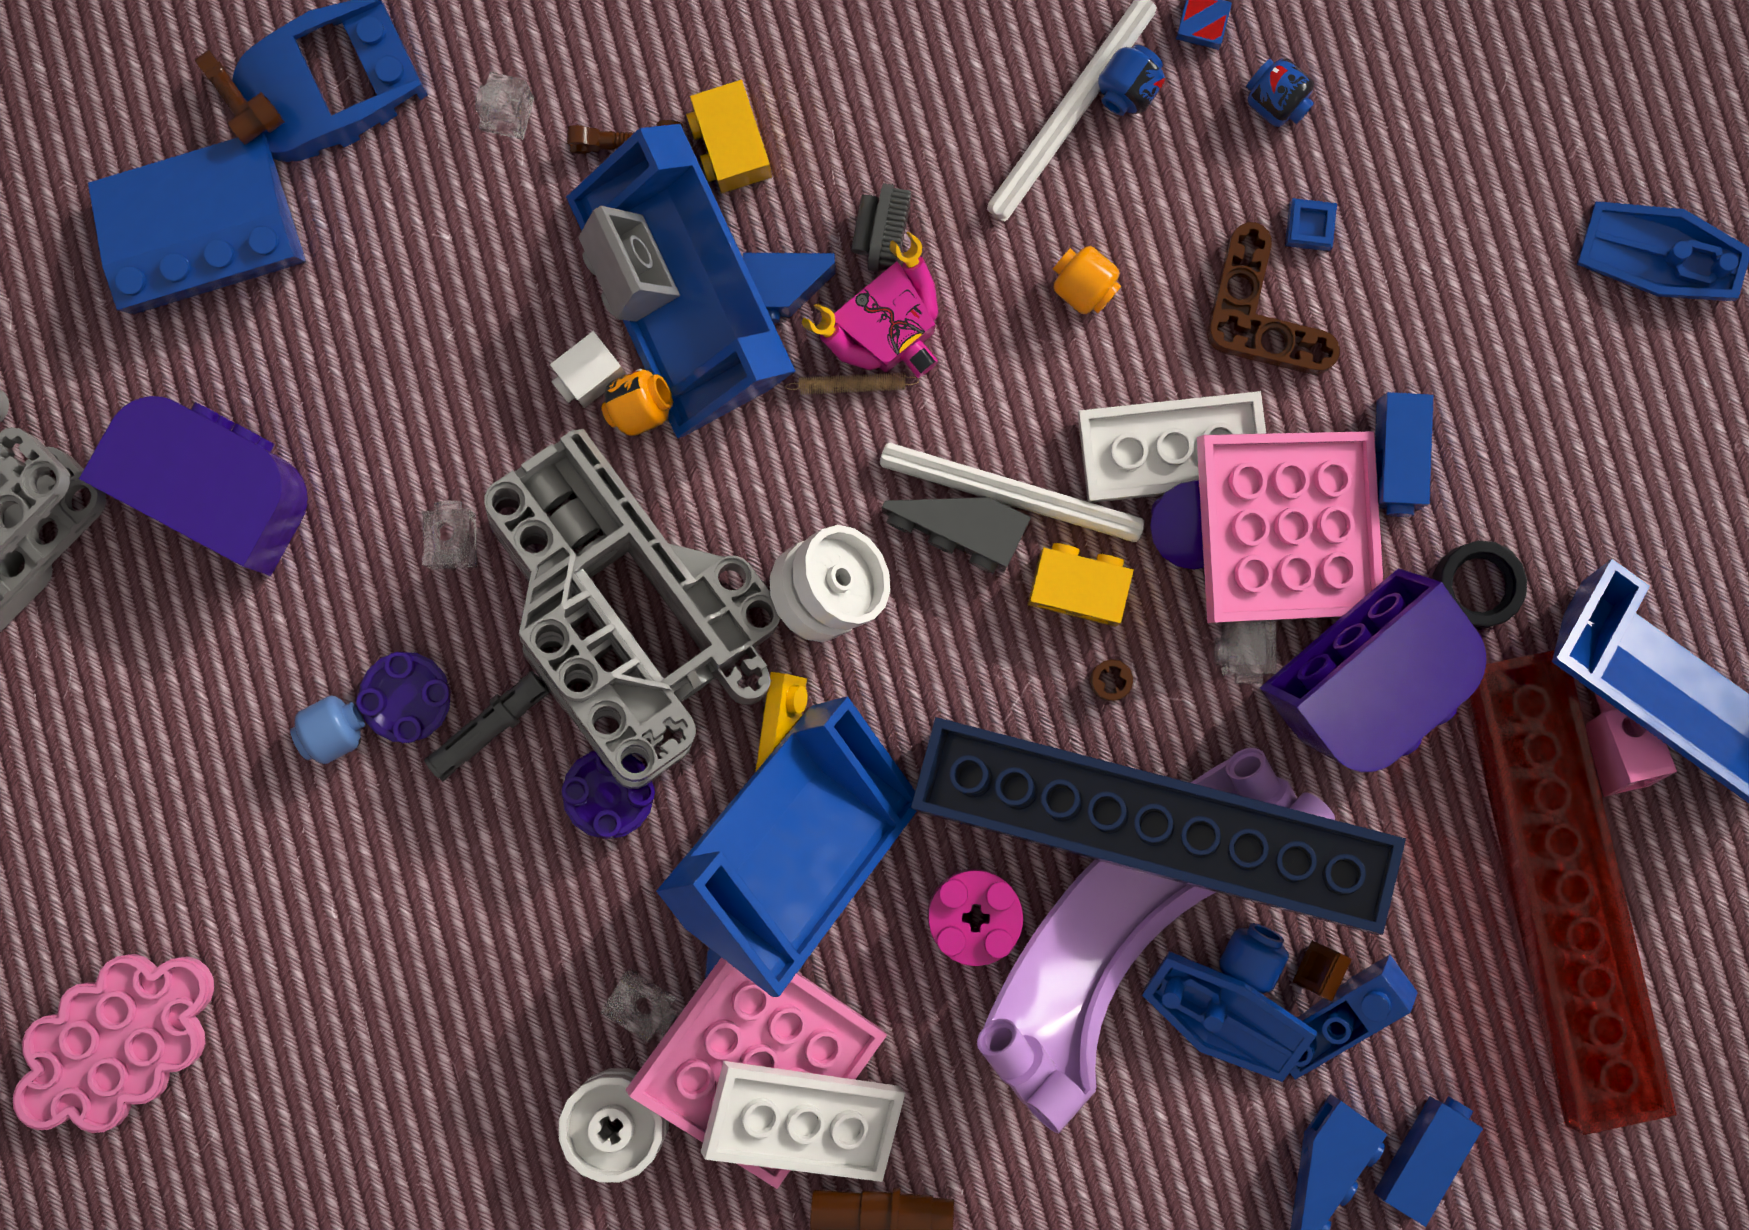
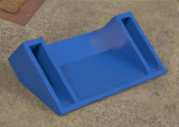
[566,124,795,438]
[1552,559,1749,803]
[656,696,917,997]

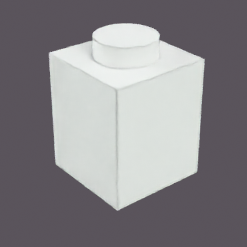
[550,331,626,408]

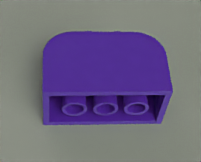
[79,396,308,576]
[1260,568,1486,772]

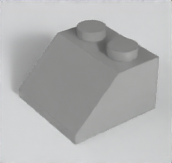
[578,206,680,321]

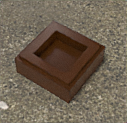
[1293,940,1352,1002]

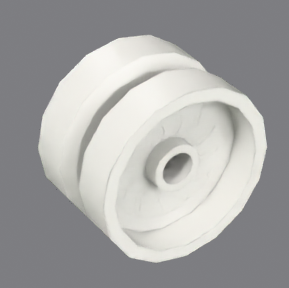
[770,525,890,642]
[559,1068,669,1183]

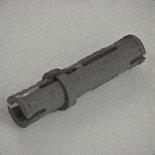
[424,671,550,782]

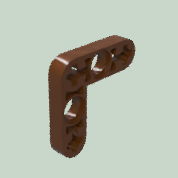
[1207,222,1340,375]

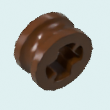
[1090,659,1133,702]

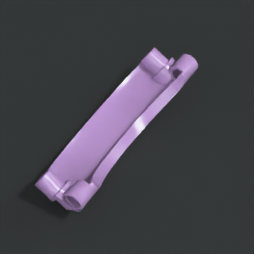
[977,748,1335,1134]

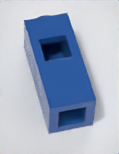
[1375,392,1434,517]
[1374,1096,1483,1227]

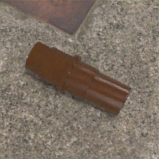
[810,1188,954,1230]

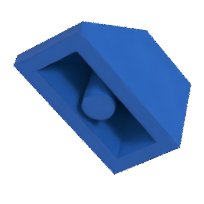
[743,253,836,324]

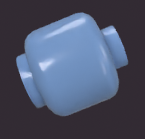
[290,695,365,764]

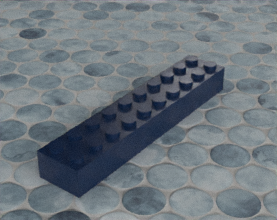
[911,717,1406,935]

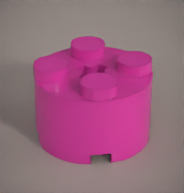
[927,868,1023,966]

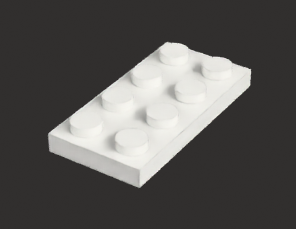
[1078,391,1266,503]
[701,1061,905,1182]

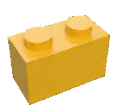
[686,79,772,194]
[1027,543,1134,627]

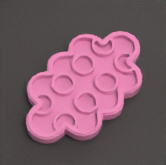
[12,954,214,1133]

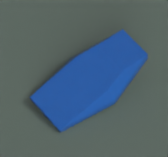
[1577,201,1749,302]
[1142,951,1317,1082]

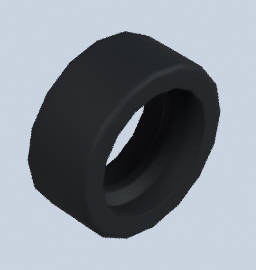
[1432,540,1527,630]

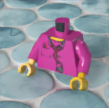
[802,232,939,379]

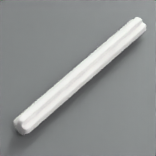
[987,0,1157,221]
[880,443,1144,542]

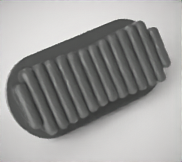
[851,183,911,272]

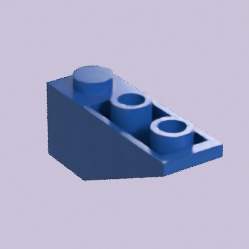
[1290,954,1418,1080]
[1290,1094,1388,1230]

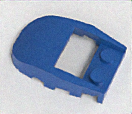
[232,0,428,162]

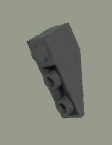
[882,497,1031,574]

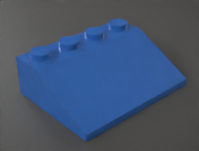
[88,132,306,314]

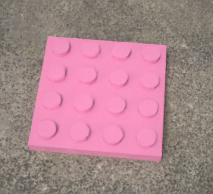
[1197,431,1383,623]
[626,957,887,1189]

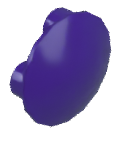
[1150,480,1204,570]
[356,652,451,743]
[562,751,655,839]

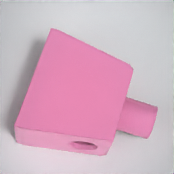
[1586,693,1677,797]

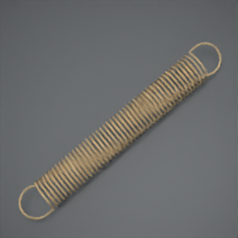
[785,372,920,395]

